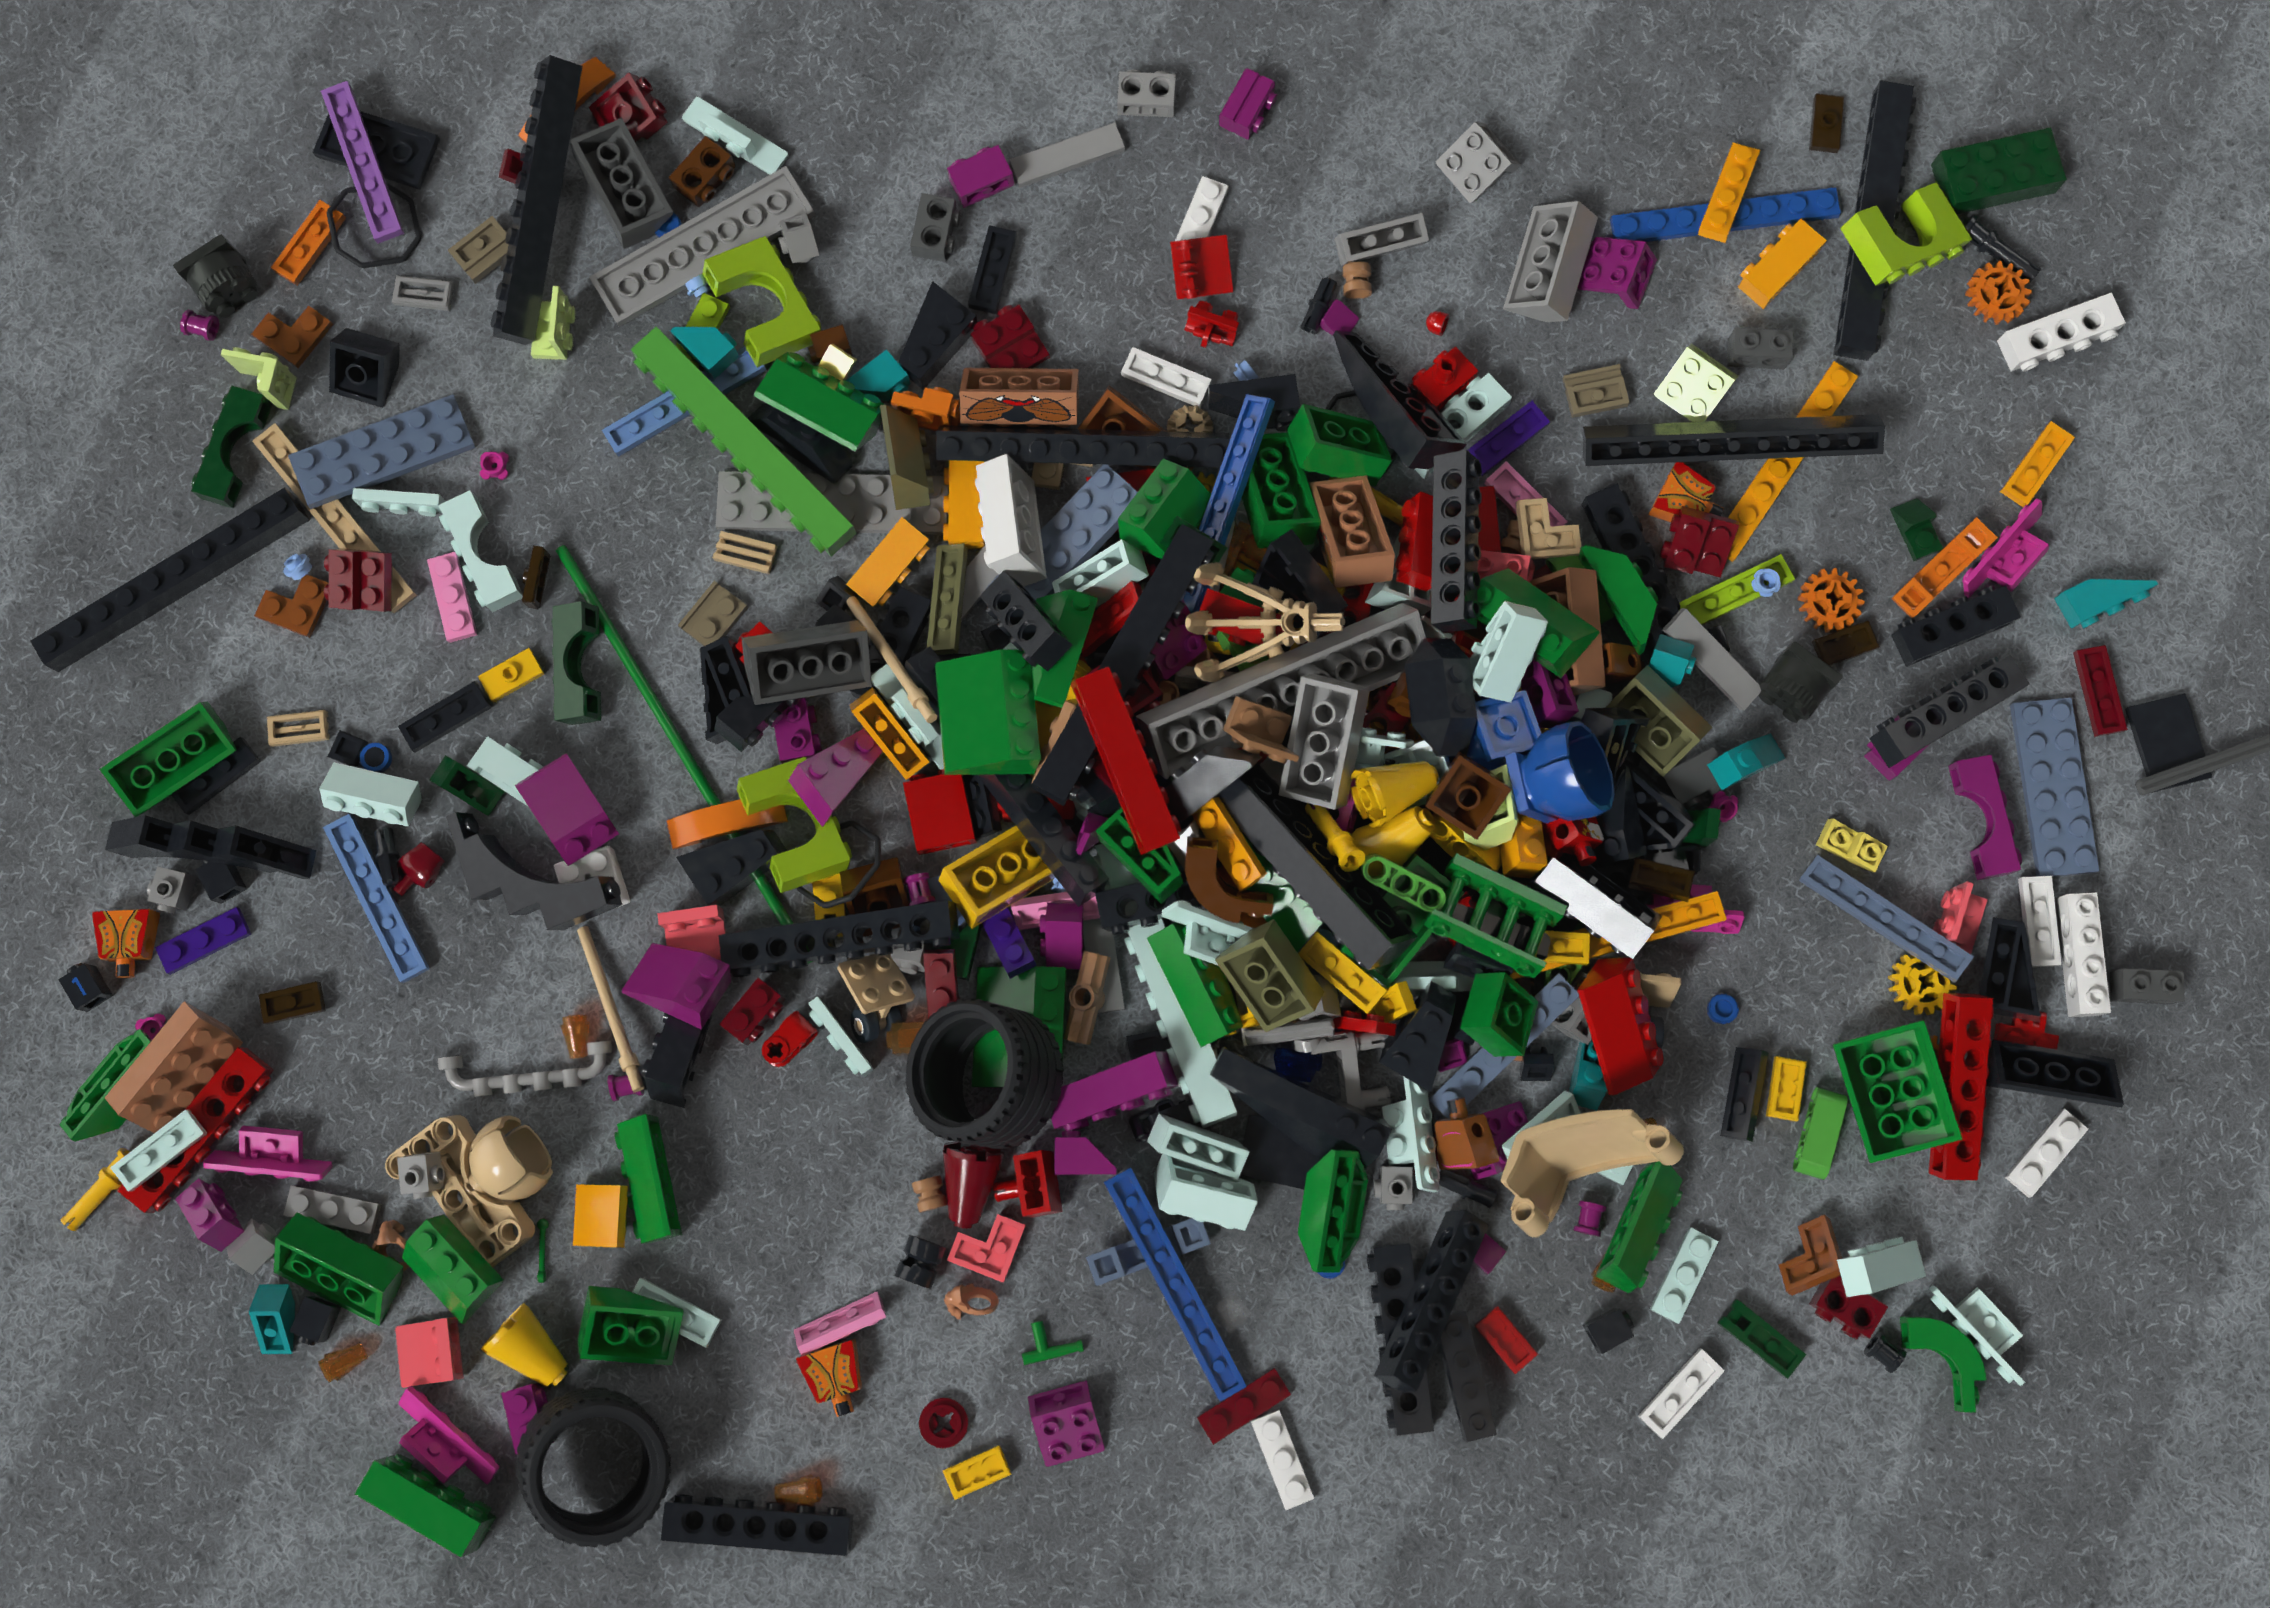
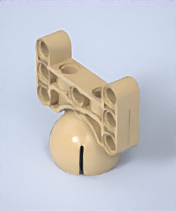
[385,1115,553,1267]

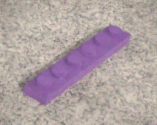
[321,81,404,243]

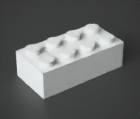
[975,454,1047,587]

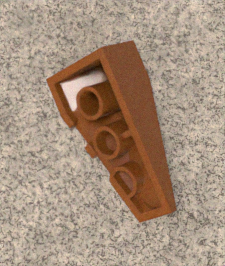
[1077,385,1194,471]

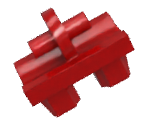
[1185,300,1239,348]

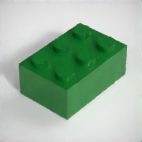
[1287,404,1392,486]

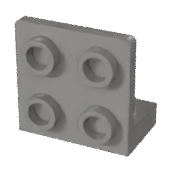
[1436,121,1521,203]

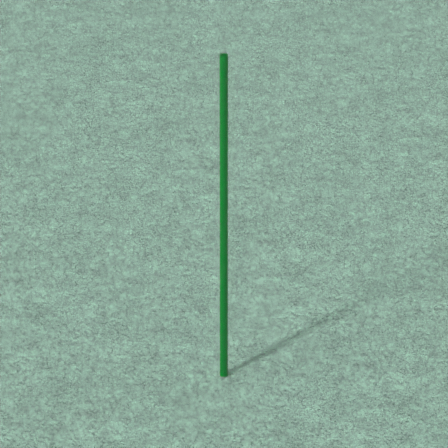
[556,545,813,965]

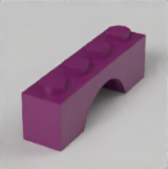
[1948,755,2022,881]

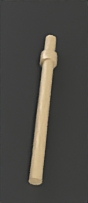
[846,596,937,723]
[577,926,645,1092]

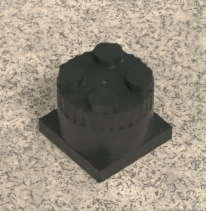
[173,234,259,317]
[1758,642,1843,723]

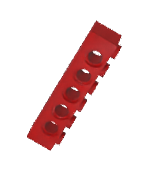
[1929,993,1994,1180]
[117,1047,274,1213]

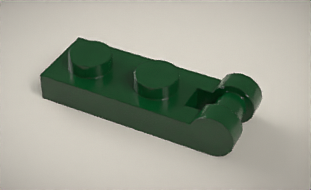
[1717,1299,1806,1379]

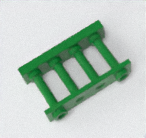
[1423,853,1567,978]

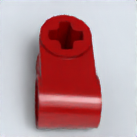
[761,1011,819,1067]

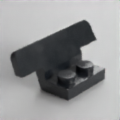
[1438,903,1550,978]

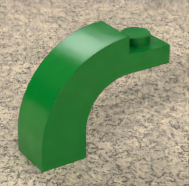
[1900,1317,1987,1413]

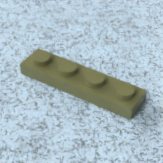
[927,543,968,655]

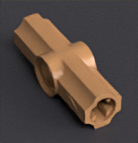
[1063,951,1111,1045]

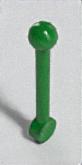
[537,1218,549,1283]

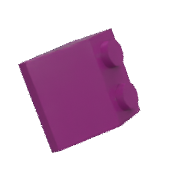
[1055,1131,1117,1175]

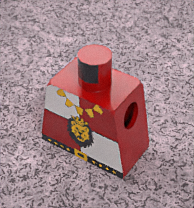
[1541,817,1604,866]

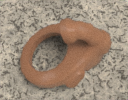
[372,1220,409,1271]
[944,1283,999,1320]

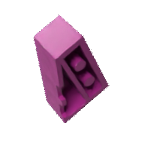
[788,728,883,827]

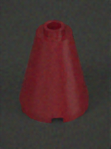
[943,1142,1004,1229]

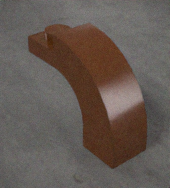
[1185,836,1273,923]

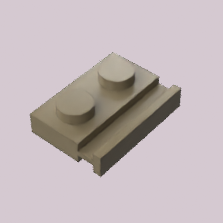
[448,216,508,284]
[1562,364,1630,418]
[678,581,748,646]

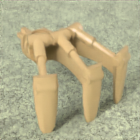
[1185,562,1345,682]

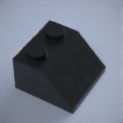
[329,328,400,408]

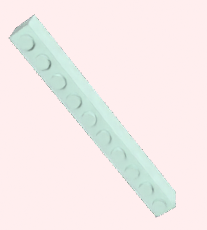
[1093,844,1237,1128]

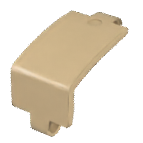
[1501,1109,1684,1237]

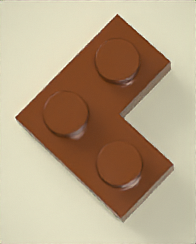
[251,306,334,368]
[254,574,329,638]
[1779,1215,1842,1296]

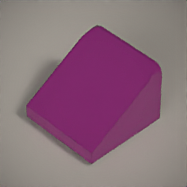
[1320,299,1359,335]
[1076,812,1108,855]
[1438,1032,1468,1073]
[1473,1233,1506,1275]

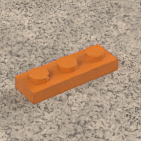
[271,200,346,286]

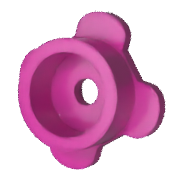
[479,452,509,480]
[1706,791,1738,823]
[135,1014,166,1040]

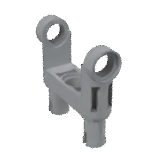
[1294,1030,1391,1111]

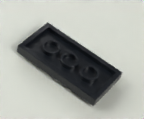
[312,111,440,189]

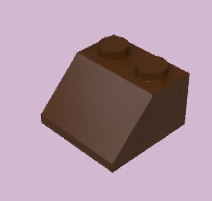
[1425,751,1511,840]
[840,857,910,937]

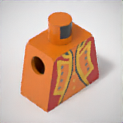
[1648,462,1724,522]
[92,909,160,978]
[796,1339,862,1417]

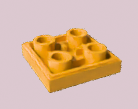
[573,1184,628,1248]

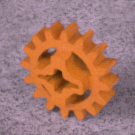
[1965,261,2032,325]
[1798,568,1865,633]

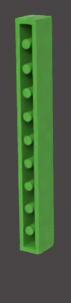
[631,327,857,557]

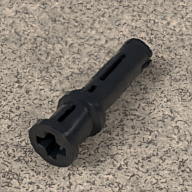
[1964,215,2041,284]

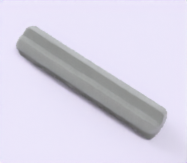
[1245,1018,1335,1046]

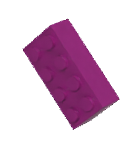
[1051,1051,1179,1131]

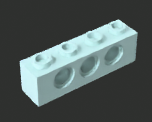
[1415,373,1512,479]

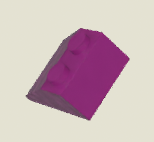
[515,753,619,866]
[622,943,731,1030]

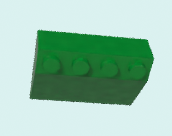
[935,649,1041,775]
[972,966,1067,1088]
[1832,1020,1962,1163]

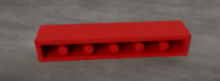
[1070,666,1181,855]

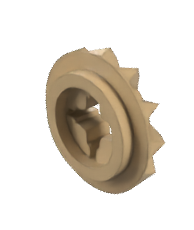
[1167,405,1213,432]

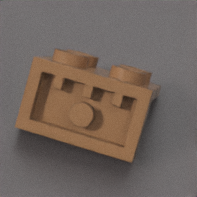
[1223,696,1300,764]

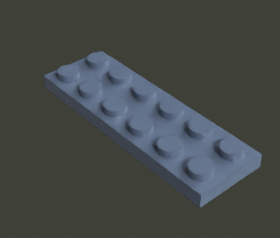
[288,394,476,509]
[986,464,1137,600]
[2010,698,2099,877]

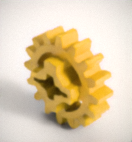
[1888,954,1957,1015]

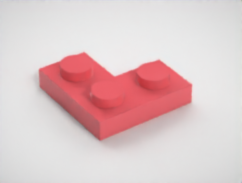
[947,1214,1026,1283]

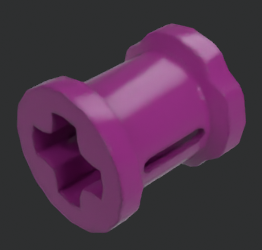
[180,309,220,341]
[903,872,936,906]
[608,1069,644,1102]
[1573,1201,1607,1237]

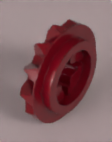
[919,1398,968,1448]

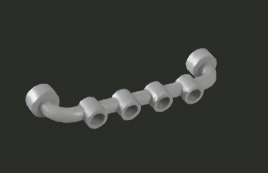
[438,1041,612,1097]

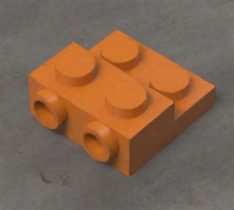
[891,387,961,431]

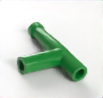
[1022,1321,1084,1365]

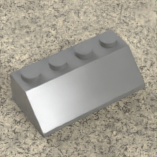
[1503,201,1598,322]

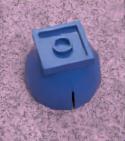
[1448,690,1542,771]
[1505,721,1615,823]

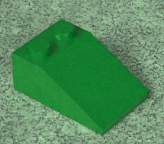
[578,1286,684,1365]

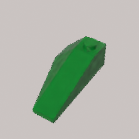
[1032,589,1098,708]

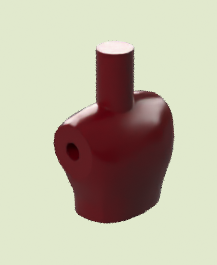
[393,842,445,896]

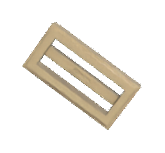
[713,531,778,574]
[267,710,330,747]

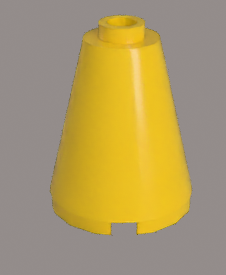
[1350,761,1439,827]
[1351,806,1435,876]
[481,1303,568,1387]

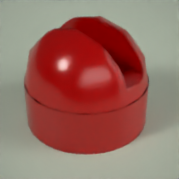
[1426,311,1449,336]

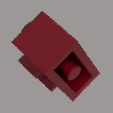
[719,978,786,1046]

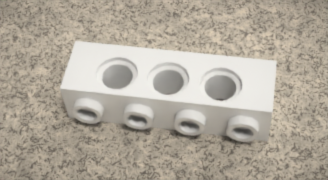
[1997,292,2126,372]
[2055,893,2111,1017]

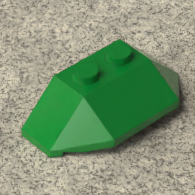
[1579,545,1658,655]
[59,1029,152,1142]
[1298,1149,1368,1272]

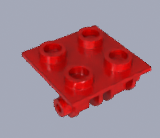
[1170,235,1233,300]

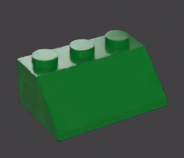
[1118,459,1211,559]
[402,1214,505,1324]

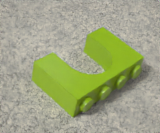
[1840,182,1972,286]
[703,236,821,367]
[737,757,852,893]

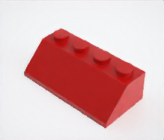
[1577,958,1664,1095]

